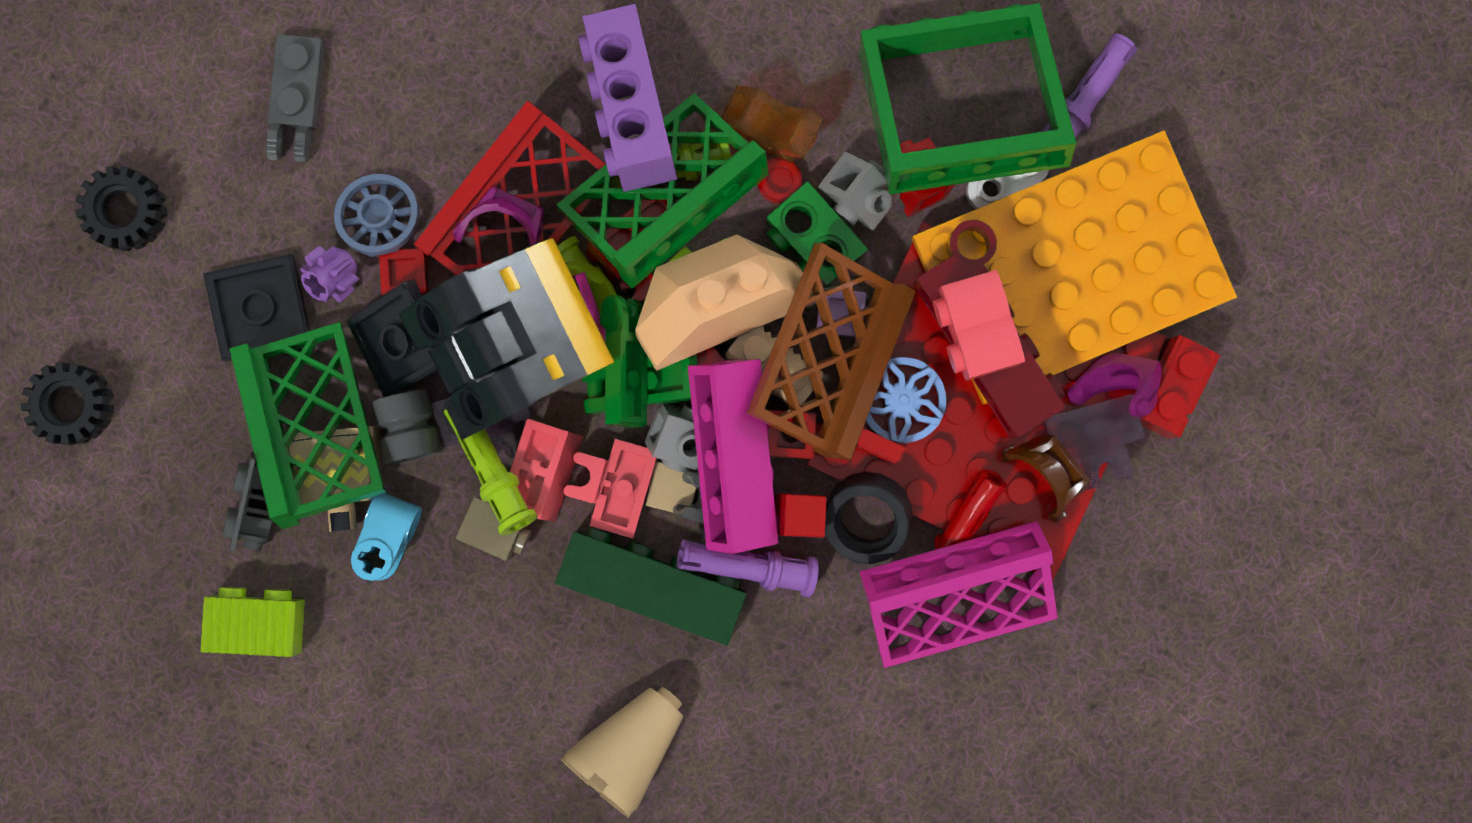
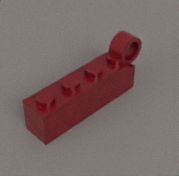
[912,220,1065,439]

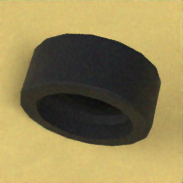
[825,472,912,564]

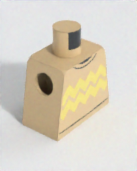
[289,426,382,532]

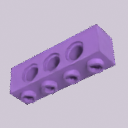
[578,4,677,192]

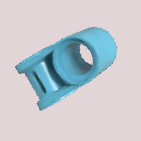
[351,493,422,581]

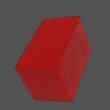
[774,493,826,538]

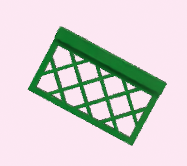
[556,93,769,289]
[229,322,386,529]

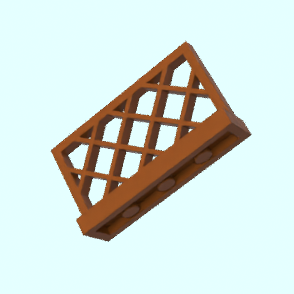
[747,243,916,460]

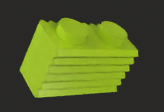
[200,587,305,657]

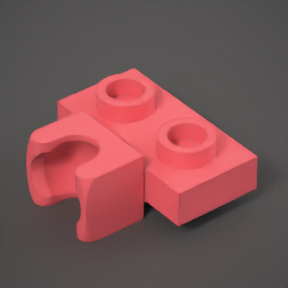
[563,439,658,539]

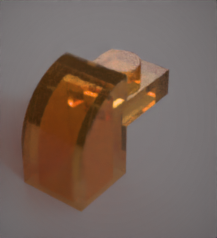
[721,85,823,163]

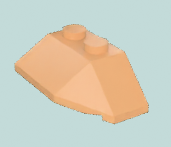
[635,235,816,371]

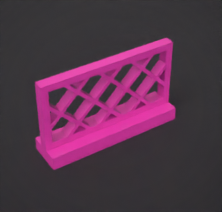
[859,521,1058,668]

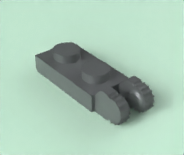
[266,34,325,163]

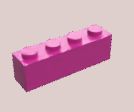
[688,359,778,554]

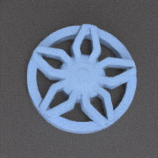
[866,357,946,443]

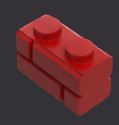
[1129,335,1221,439]

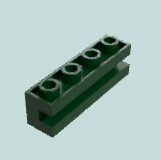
[554,525,746,646]

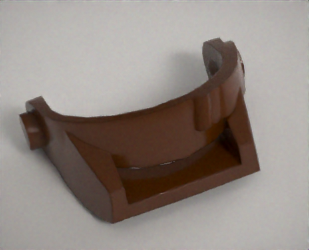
[1001,435,1091,522]

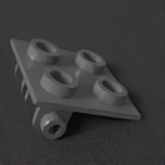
[222,455,272,551]

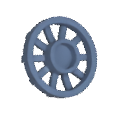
[334,174,420,257]

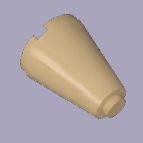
[561,687,683,818]

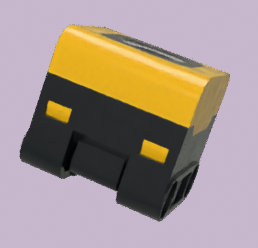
[398,238,614,440]

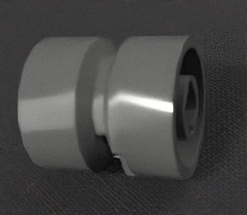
[371,390,443,465]

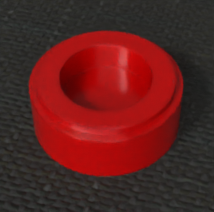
[757,158,802,204]

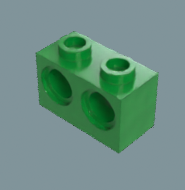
[766,181,868,288]

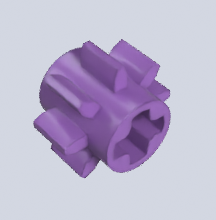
[300,246,359,303]

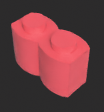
[933,270,1025,381]

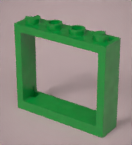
[859,3,1076,195]

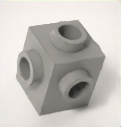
[818,152,900,231]
[645,403,698,472]

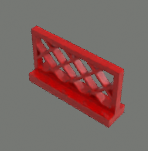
[414,101,606,276]

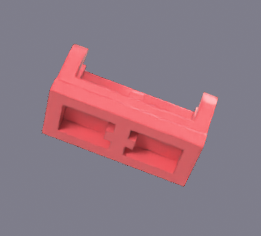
[510,419,584,522]

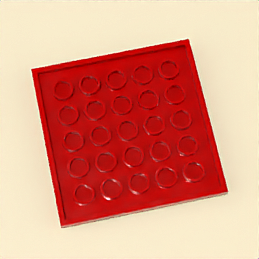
[806,221,1167,582]

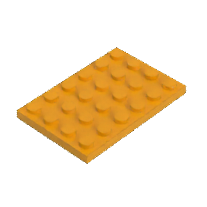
[911,130,1237,405]

